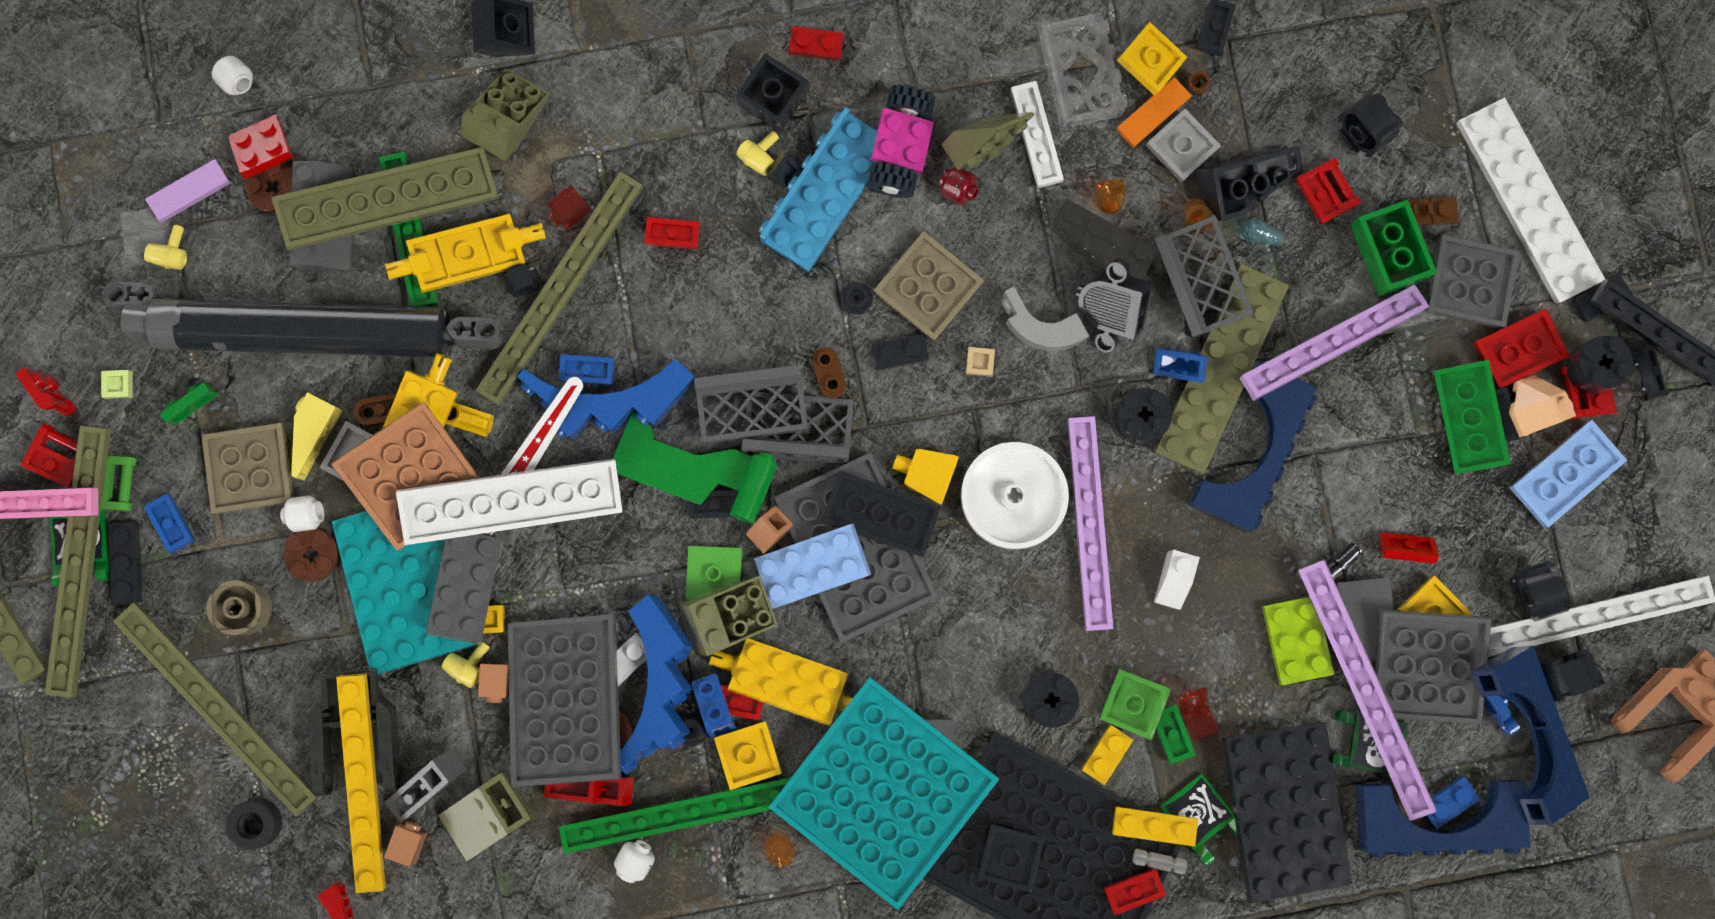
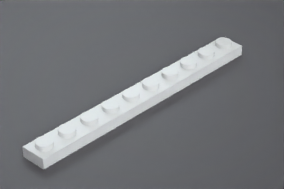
[1488,576,1715,657]

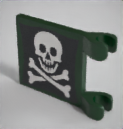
[1331,710,1409,775]

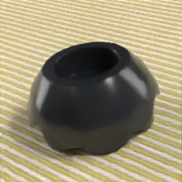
[840,282,873,315]
[680,713,708,747]

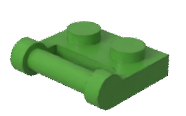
[101,456,137,511]

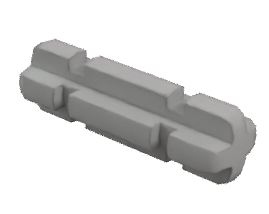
[1133,849,1187,874]

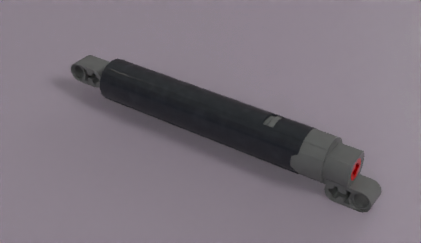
[102,282,503,358]

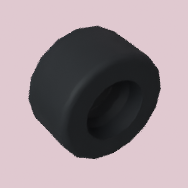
[226,799,282,850]

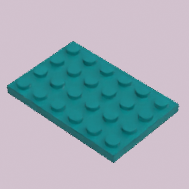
[332,511,478,675]

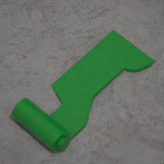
[613,412,778,524]

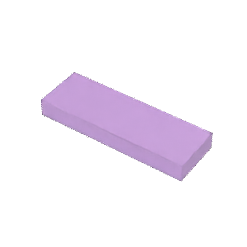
[145,159,231,223]

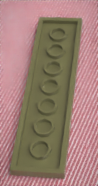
[271,147,498,251]
[1154,263,1289,475]

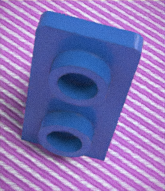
[691,674,737,739]

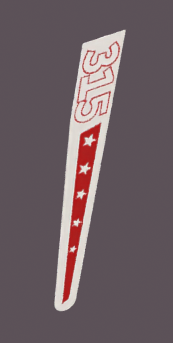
[481,377,583,536]

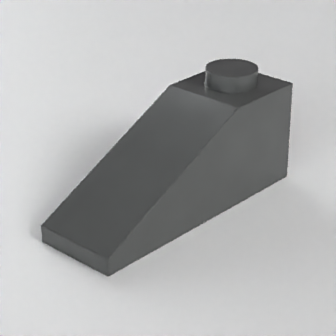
[384,749,467,824]

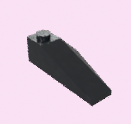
[1195,146,1303,221]

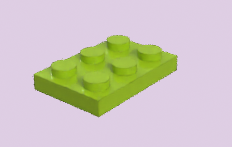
[1262,597,1334,685]

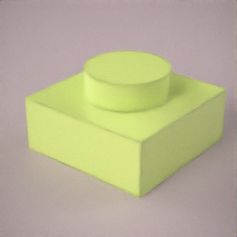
[101,370,133,399]

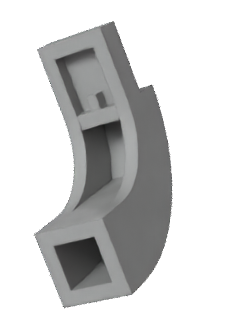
[1001,287,1089,351]

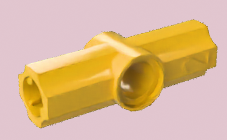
[446,402,494,438]

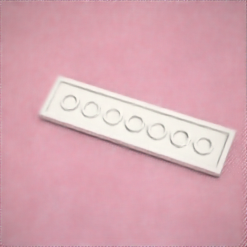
[1456,98,1605,305]
[396,459,622,545]

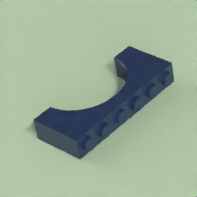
[1188,360,1317,533]
[1472,645,1590,825]
[1356,779,1531,857]

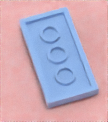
[1509,420,1627,528]
[754,524,871,609]

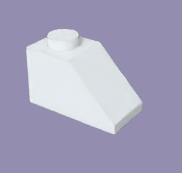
[1154,550,1200,610]

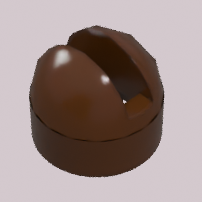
[1189,71,1210,95]

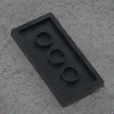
[822,471,941,558]

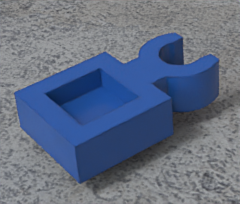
[1484,696,1520,735]

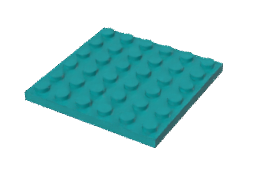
[768,677,999,910]

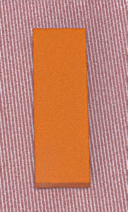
[1116,77,1192,149]

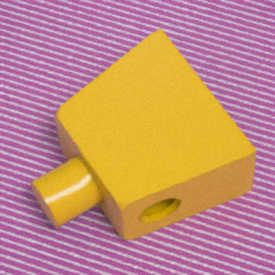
[892,449,959,506]

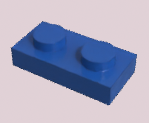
[559,354,615,386]
[144,494,196,554]
[1425,776,1481,830]

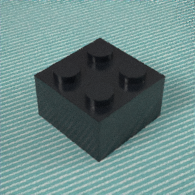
[736,53,809,133]

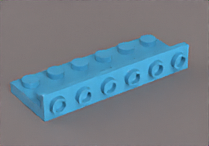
[759,107,879,272]

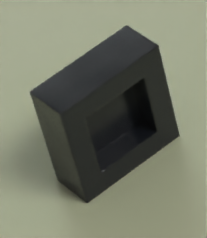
[767,152,803,190]

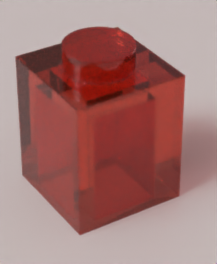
[546,185,591,230]

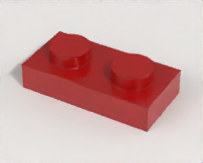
[789,26,843,61]
[644,217,700,250]
[1379,532,1439,564]
[721,685,763,720]
[1103,868,1166,915]

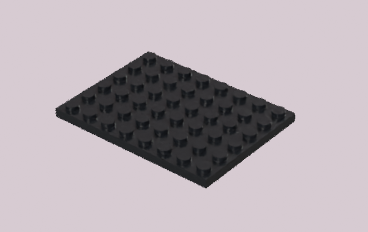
[923,731,1182,919]

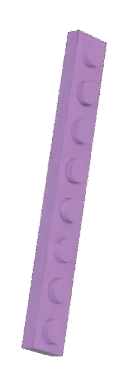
[1239,285,1429,401]
[1067,416,1113,631]

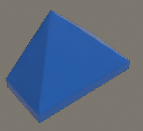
[1153,348,1208,383]

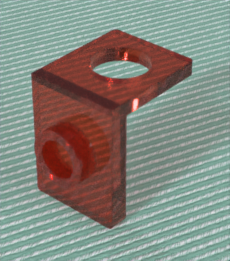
[1180,687,1219,740]

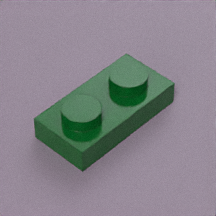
[160,382,219,426]
[1156,704,1196,765]

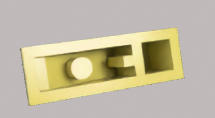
[291,393,343,481]

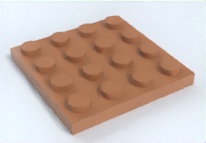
[332,401,480,551]

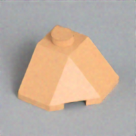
[1509,375,1576,438]

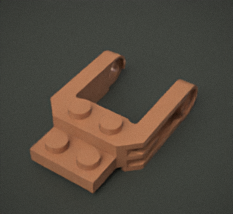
[1610,650,1715,783]

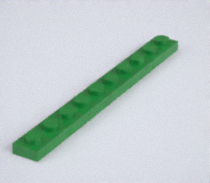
[559,777,791,854]

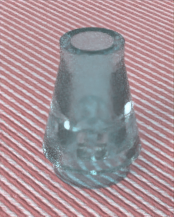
[1243,218,1285,247]

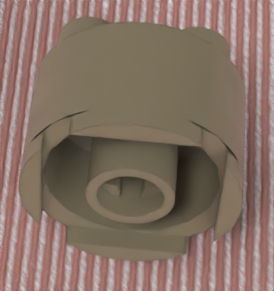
[206,580,272,635]

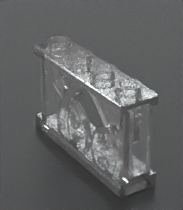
[1038,11,1127,130]

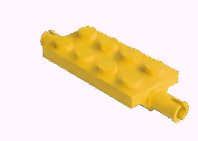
[385,214,546,293]
[382,353,459,429]
[709,638,853,726]

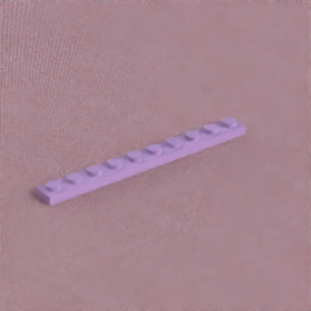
[1298,559,1436,821]

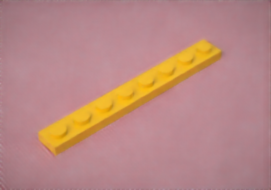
[336,673,386,893]

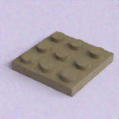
[873,231,985,342]
[202,423,294,515]

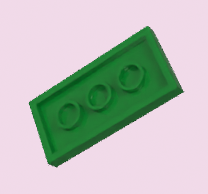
[1434,360,1511,475]

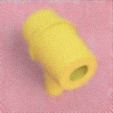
[736,131,779,176]
[144,225,187,270]
[442,642,490,688]

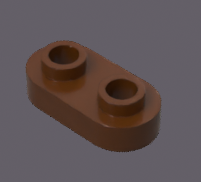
[812,347,846,399]
[353,394,396,426]

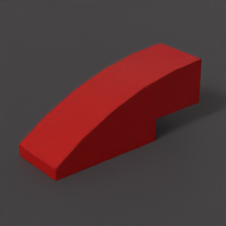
[544,776,634,806]

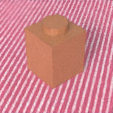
[746,506,793,554]
[478,664,509,703]
[384,821,428,867]

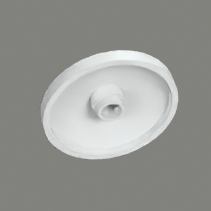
[961,442,1069,549]

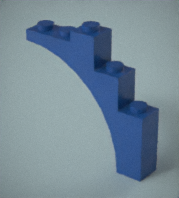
[517,359,696,440]
[620,594,694,774]

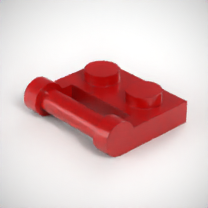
[1295,158,1362,225]
[1560,366,1617,420]
[15,367,76,416]
[20,423,78,489]

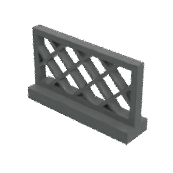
[1155,215,1254,338]
[694,365,808,444]
[742,391,854,465]

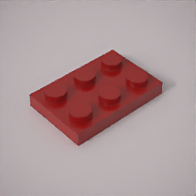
[1472,309,1570,390]

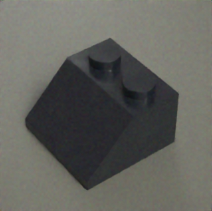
[471,0,535,57]

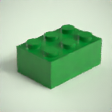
[1350,200,1437,297]

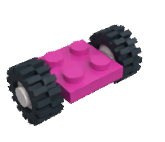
[867,84,936,198]

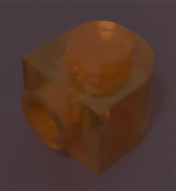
[1094,179,1126,214]
[1183,199,1213,234]
[765,832,797,868]

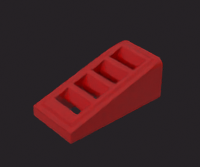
[317,880,355,919]

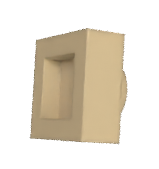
[966,347,995,377]

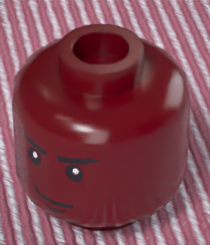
[939,167,979,205]

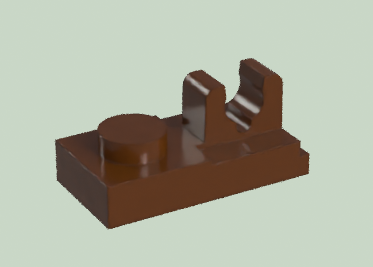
[1408,197,1459,226]

